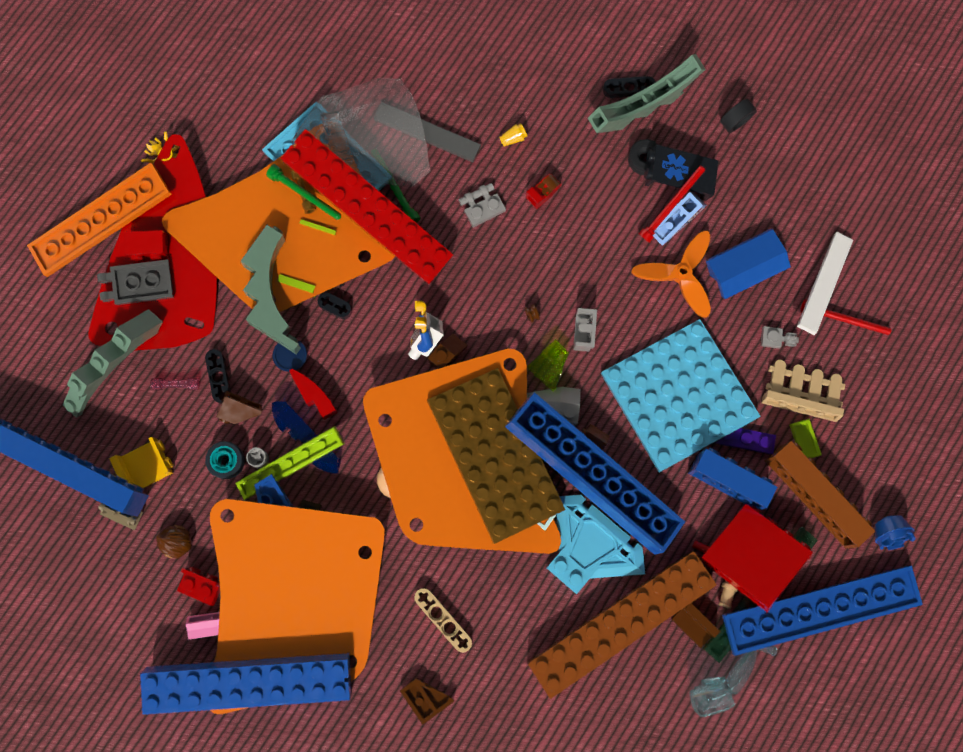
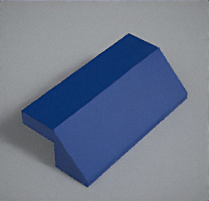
[706,228,791,299]

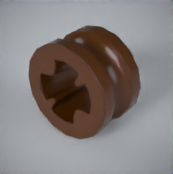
[524,304,540,323]

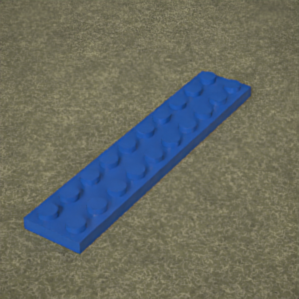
[722,565,923,656]

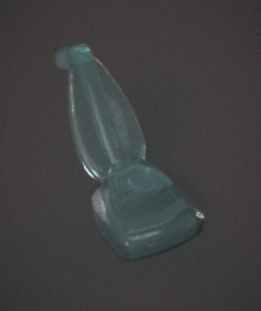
[689,646,777,717]

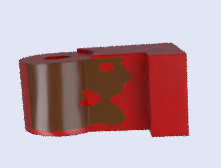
[526,173,562,209]

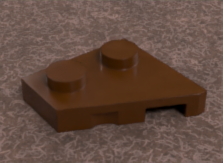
[400,678,455,725]

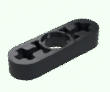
[603,76,656,98]
[205,349,231,404]

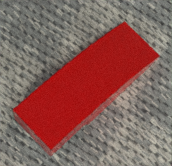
[289,369,338,420]

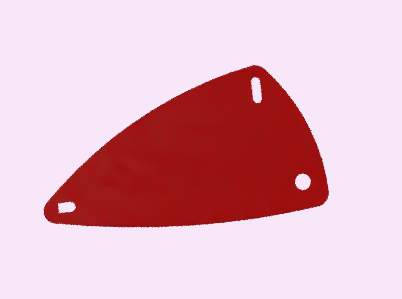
[88,134,217,351]

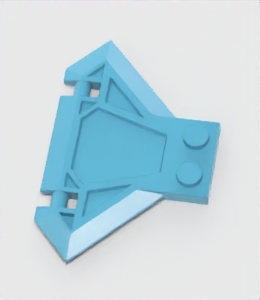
[546,495,645,594]

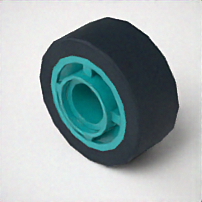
[205,441,245,479]

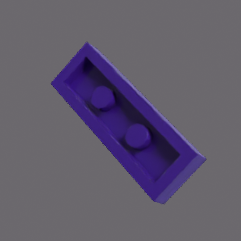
[715,428,776,455]

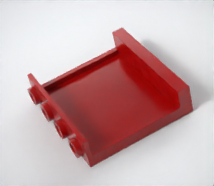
[702,504,813,613]

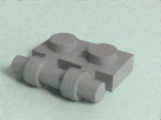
[458,183,506,228]

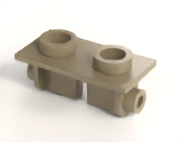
[98,503,143,530]

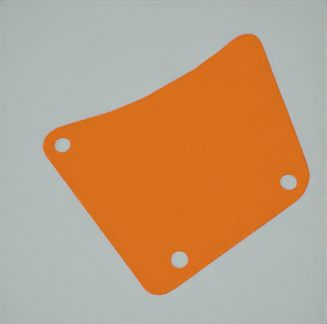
[162,124,395,312]
[363,349,561,554]
[210,499,384,714]

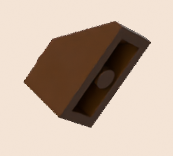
[428,334,468,369]
[216,391,262,424]

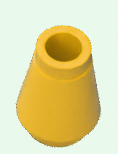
[499,123,528,147]

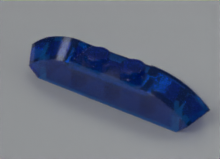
[272,401,340,474]

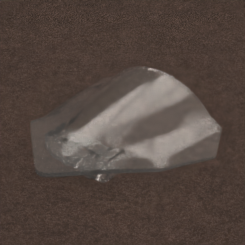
[292,78,430,187]

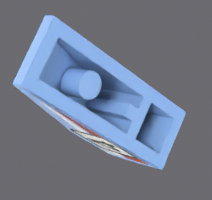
[653,192,706,246]

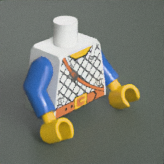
[408,301,443,360]

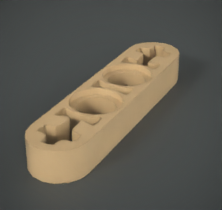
[415,588,472,653]

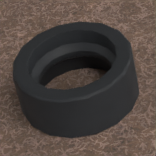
[720,99,757,133]

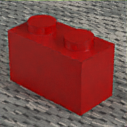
[124,230,168,261]

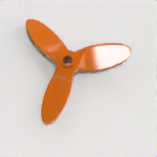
[631,231,711,318]

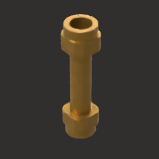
[291,170,316,214]

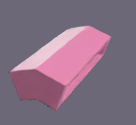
[185,612,220,640]

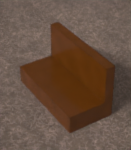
[671,603,720,648]

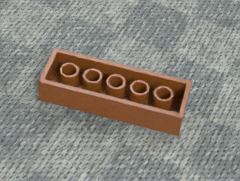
[764,441,876,549]

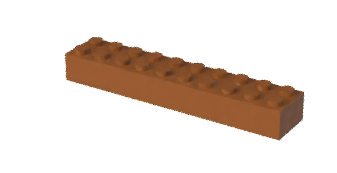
[527,551,717,699]

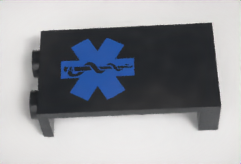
[644,145,719,201]

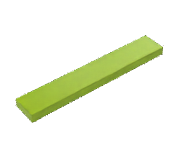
[235,427,345,500]

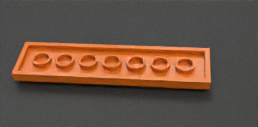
[27,163,172,277]

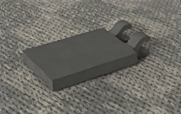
[97,259,174,305]

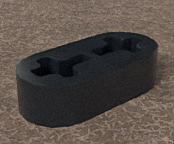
[317,293,352,319]

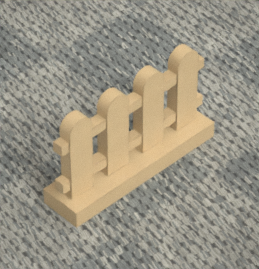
[761,360,845,422]

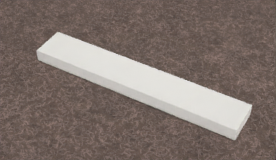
[797,232,853,335]

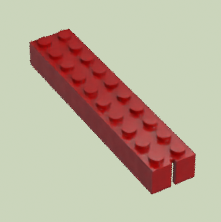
[280,129,453,285]

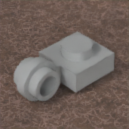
[761,326,799,349]

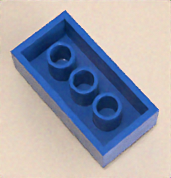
[688,448,777,510]

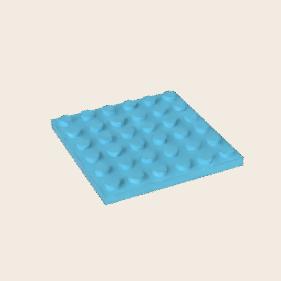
[601,319,760,473]

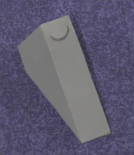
[527,387,580,427]

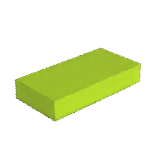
[790,419,822,459]

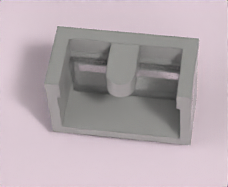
[573,308,597,352]

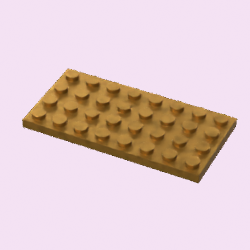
[427,368,565,544]

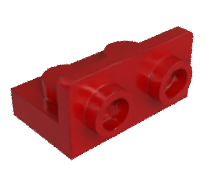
[177,566,220,606]

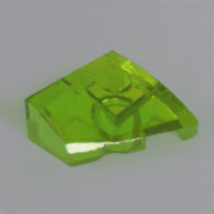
[527,339,569,392]

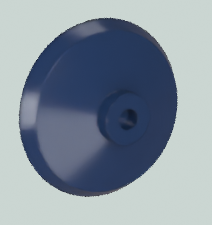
[272,340,307,372]

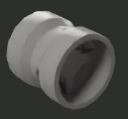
[246,447,269,469]

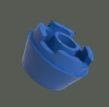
[875,515,916,550]

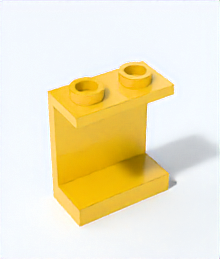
[109,437,173,488]

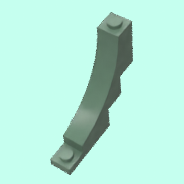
[240,225,301,355]

